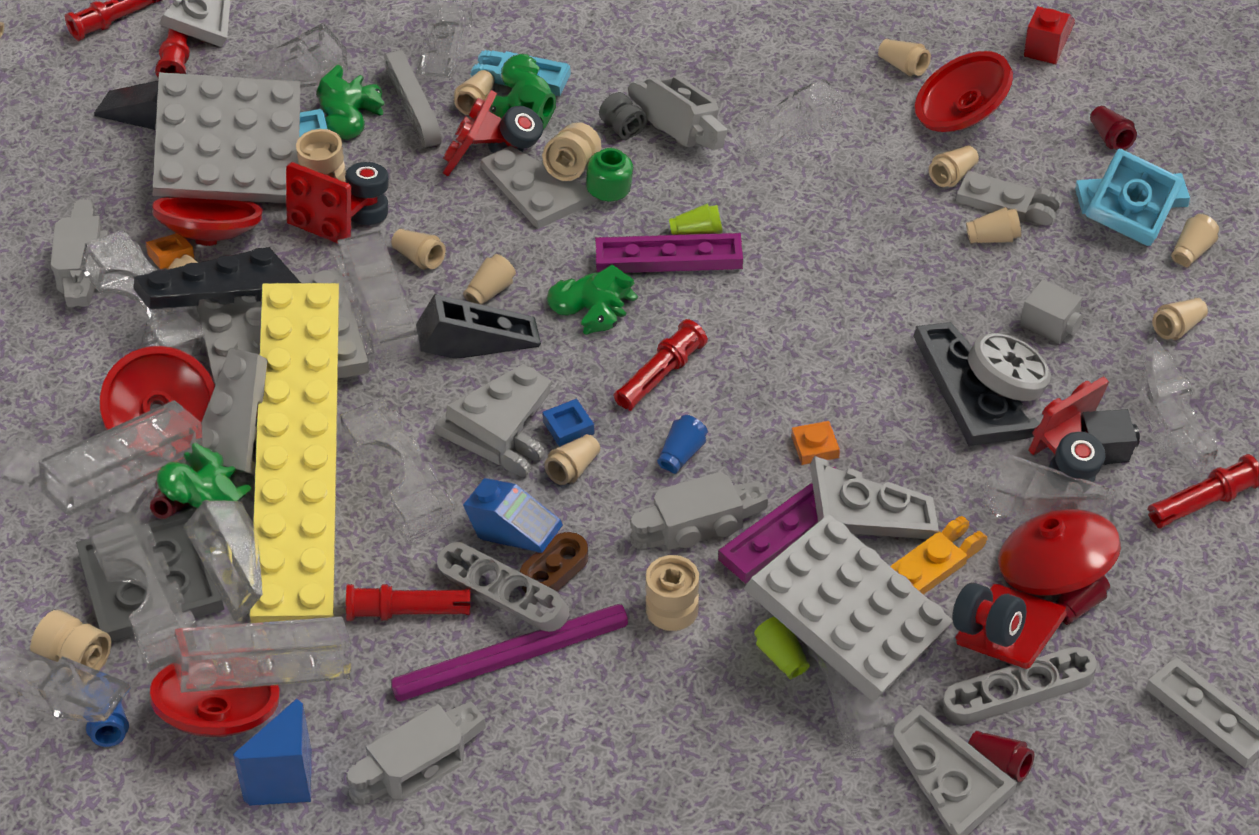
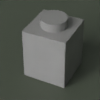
[1020,279,1083,344]

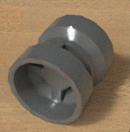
[599,92,647,140]

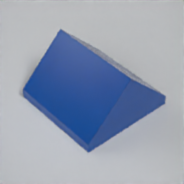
[233,699,312,806]

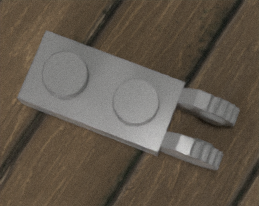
[956,171,1063,226]
[434,412,545,477]

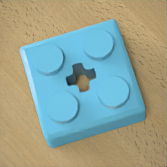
[1086,149,1183,246]

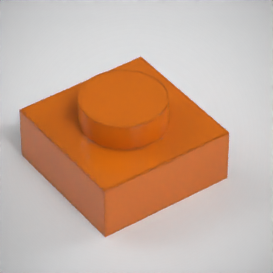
[146,233,195,270]
[791,421,840,465]

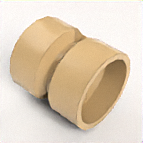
[542,123,602,181]
[296,129,346,182]
[646,555,699,631]
[30,610,111,682]

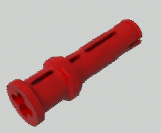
[65,0,162,42]
[155,28,190,78]
[613,319,708,411]
[1147,454,1259,529]
[346,584,470,621]

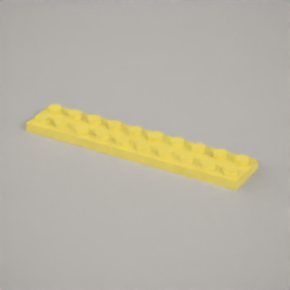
[250,283,339,624]

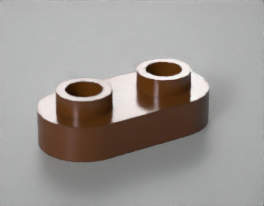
[520,532,588,593]

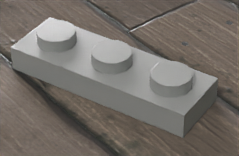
[1146,657,1259,768]

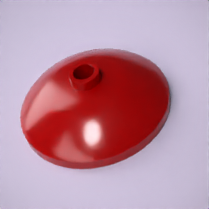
[915,51,1013,132]
[152,197,263,246]
[99,346,215,460]
[998,509,1121,595]
[150,655,280,737]

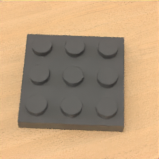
[76,510,225,642]

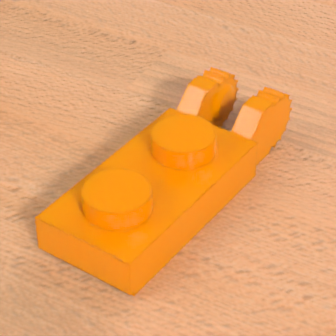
[890,516,988,595]

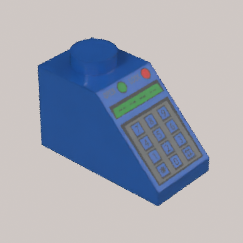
[463,478,563,553]

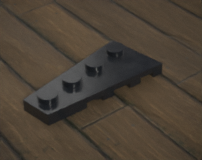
[133,247,301,309]
[913,322,1040,446]

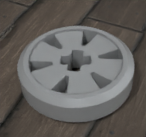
[968,333,1051,401]

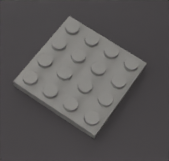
[153,72,300,203]
[196,269,369,386]
[744,514,953,703]

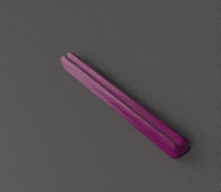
[391,604,628,702]

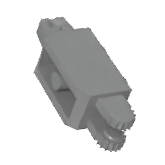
[627,76,728,150]
[50,198,110,307]
[630,472,768,550]
[346,701,486,805]

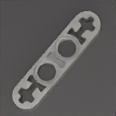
[384,49,442,148]
[437,542,569,632]
[942,647,1097,725]

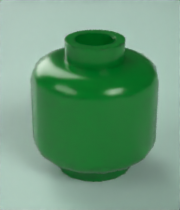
[585,148,634,202]

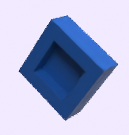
[542,398,595,447]

